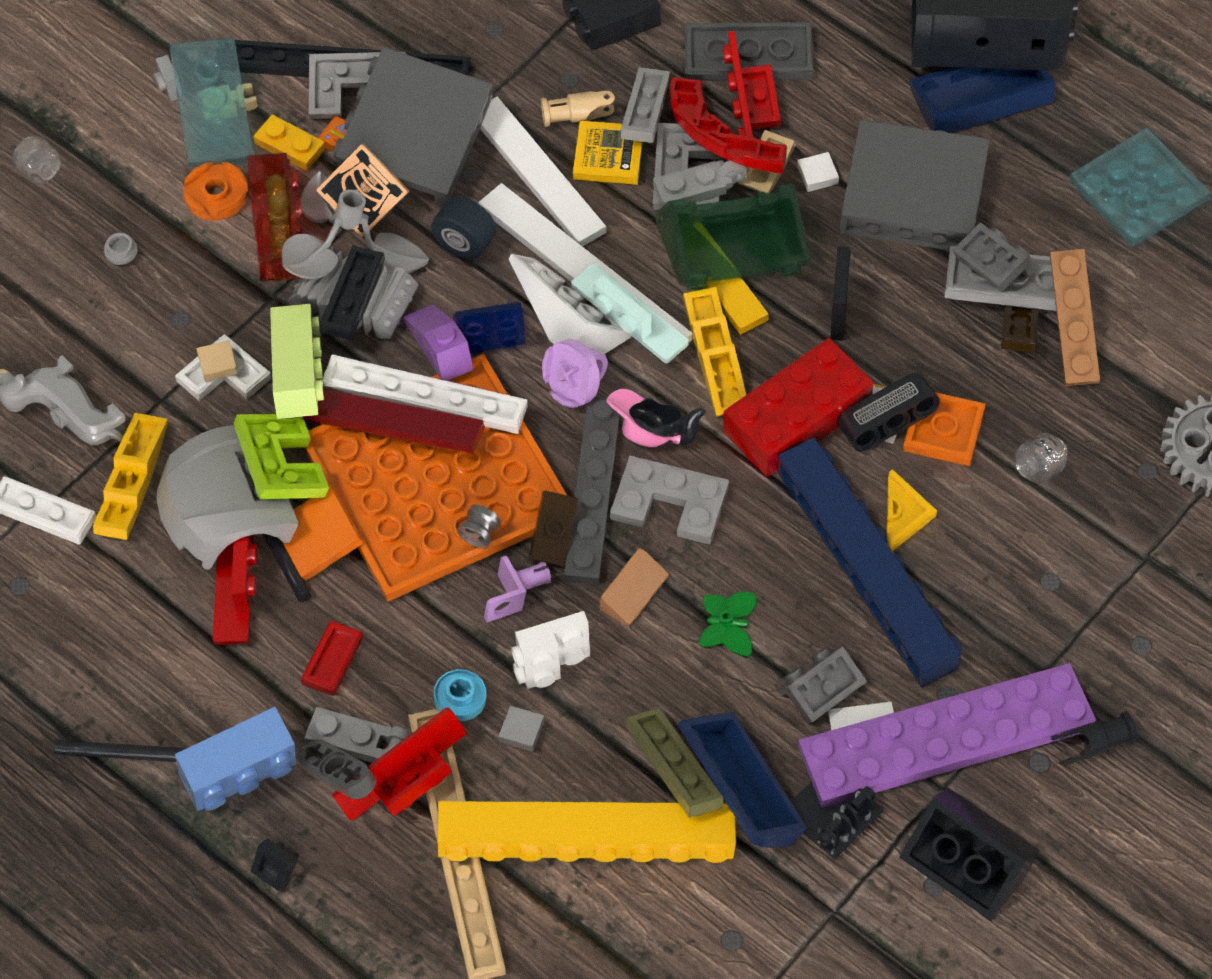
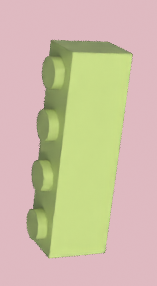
[270,304,324,419]

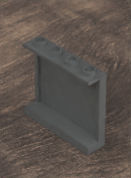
[333,47,493,207]
[840,120,990,250]

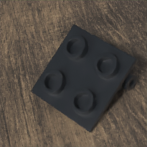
[791,781,884,860]

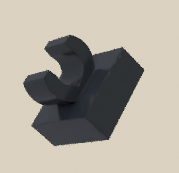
[250,838,299,891]

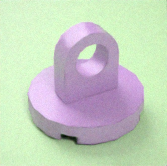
[542,339,608,408]

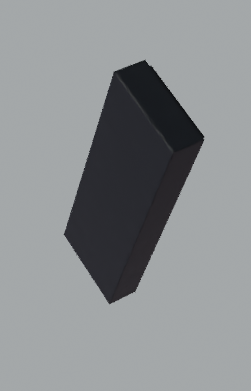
[319,245,385,340]

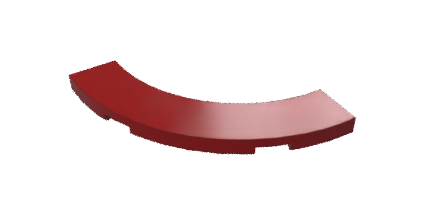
[669,77,787,174]

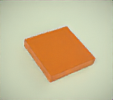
[903,392,986,466]
[283,485,363,581]

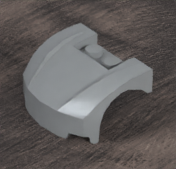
[156,425,299,570]

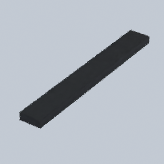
[213,38,471,77]

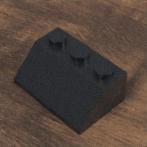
[899,789,1040,921]

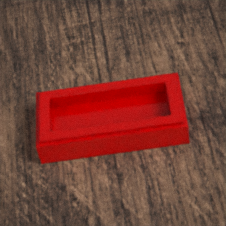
[301,620,364,696]

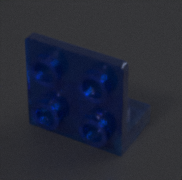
[453,302,526,354]

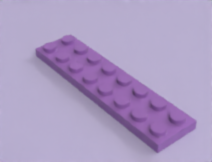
[798,663,1096,808]

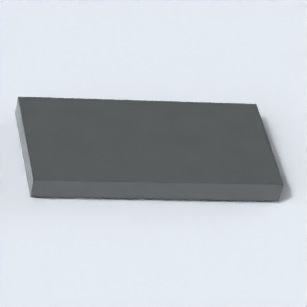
[685,22,814,81]

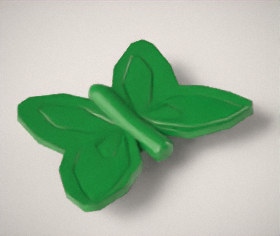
[699,591,757,657]

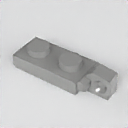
[653,160,747,211]

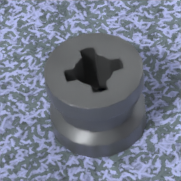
[457,504,501,548]

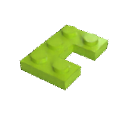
[233,414,329,499]

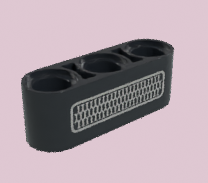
[837,372,940,452]

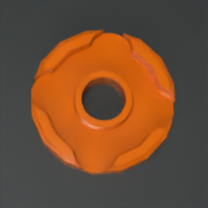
[183,162,249,221]

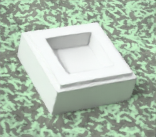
[797,152,839,192]

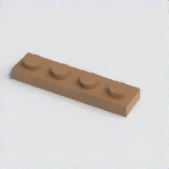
[1050,249,1100,387]

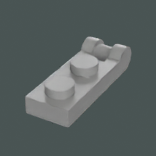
[304,707,411,763]

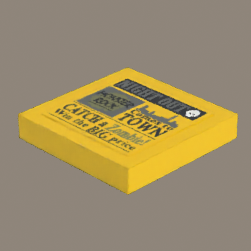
[573,121,643,185]

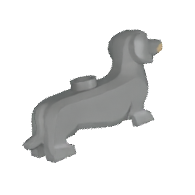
[0,355,126,446]

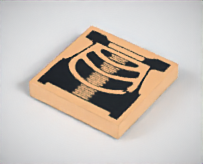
[316,144,410,238]

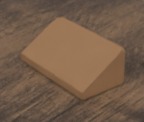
[600,548,669,628]

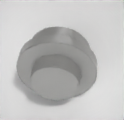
[104,233,138,265]

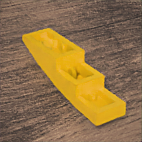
[683,287,746,417]
[93,413,168,540]

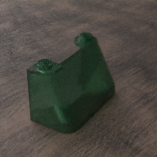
[655,184,811,290]

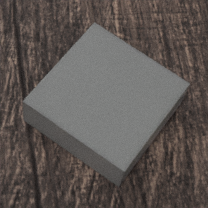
[498,706,545,752]

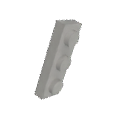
[621,67,670,143]

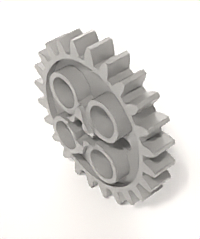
[1160,395,1212,497]

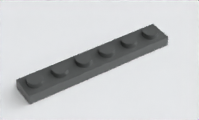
[564,397,621,585]

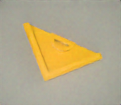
[886,469,937,552]

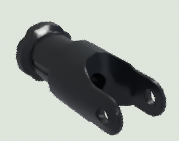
[1051,711,1138,764]

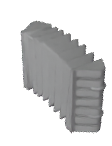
[288,244,419,339]

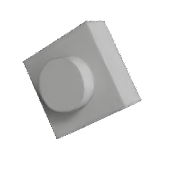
[153,55,182,102]

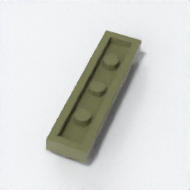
[626,708,723,818]

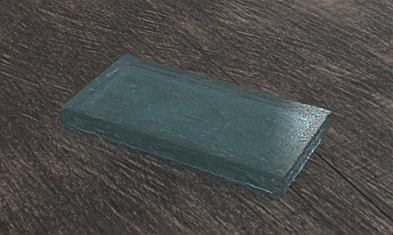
[170,38,254,167]

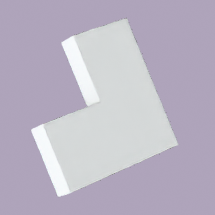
[175,334,272,401]

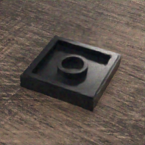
[830,246,851,341]

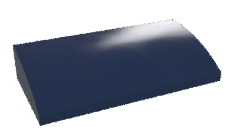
[909,67,1055,133]
[678,712,807,848]

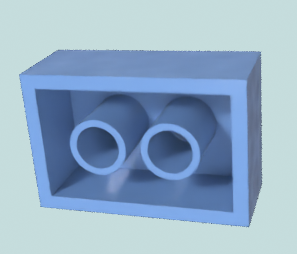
[175,707,296,812]

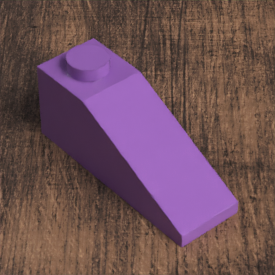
[403,304,474,381]

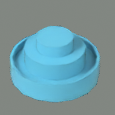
[434,669,486,721]

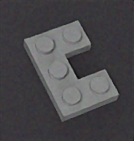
[308,52,406,119]
[653,123,721,213]
[610,456,729,545]

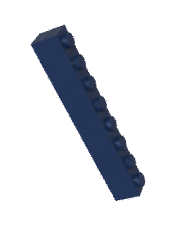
[777,438,962,688]

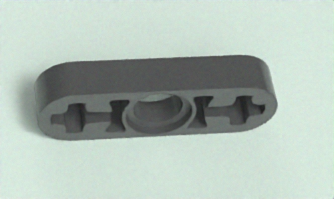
[298,739,376,799]

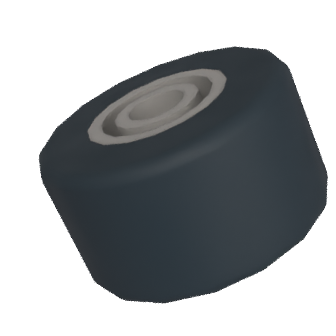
[431,196,496,259]

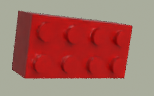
[723,338,874,478]

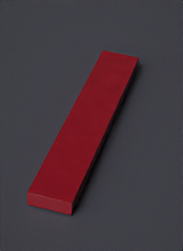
[303,389,485,454]

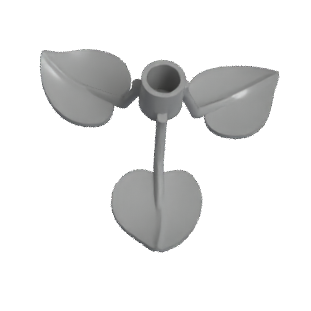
[281,171,429,279]

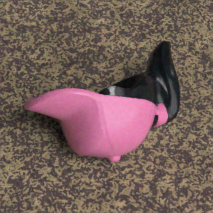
[606,389,706,447]

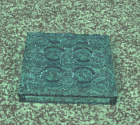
[1069,128,1211,247]

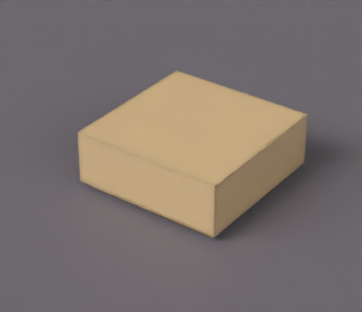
[196,340,238,382]

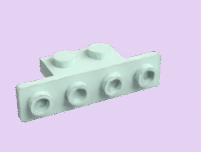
[571,263,689,363]

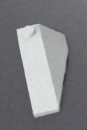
[509,254,631,354]

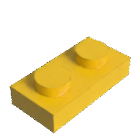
[253,114,326,171]

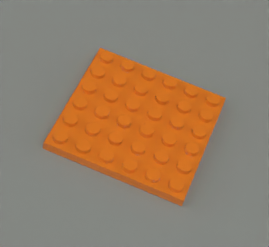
[304,354,567,602]

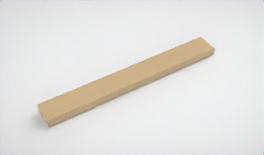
[408,709,506,979]

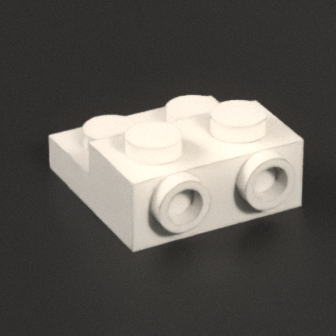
[511,611,590,689]

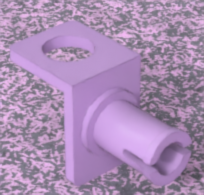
[484,556,551,622]

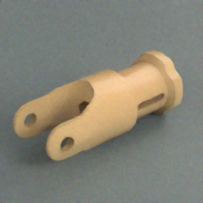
[540,91,615,127]

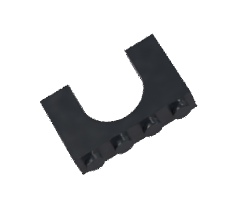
[562,0,661,51]

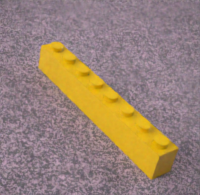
[438,801,736,863]

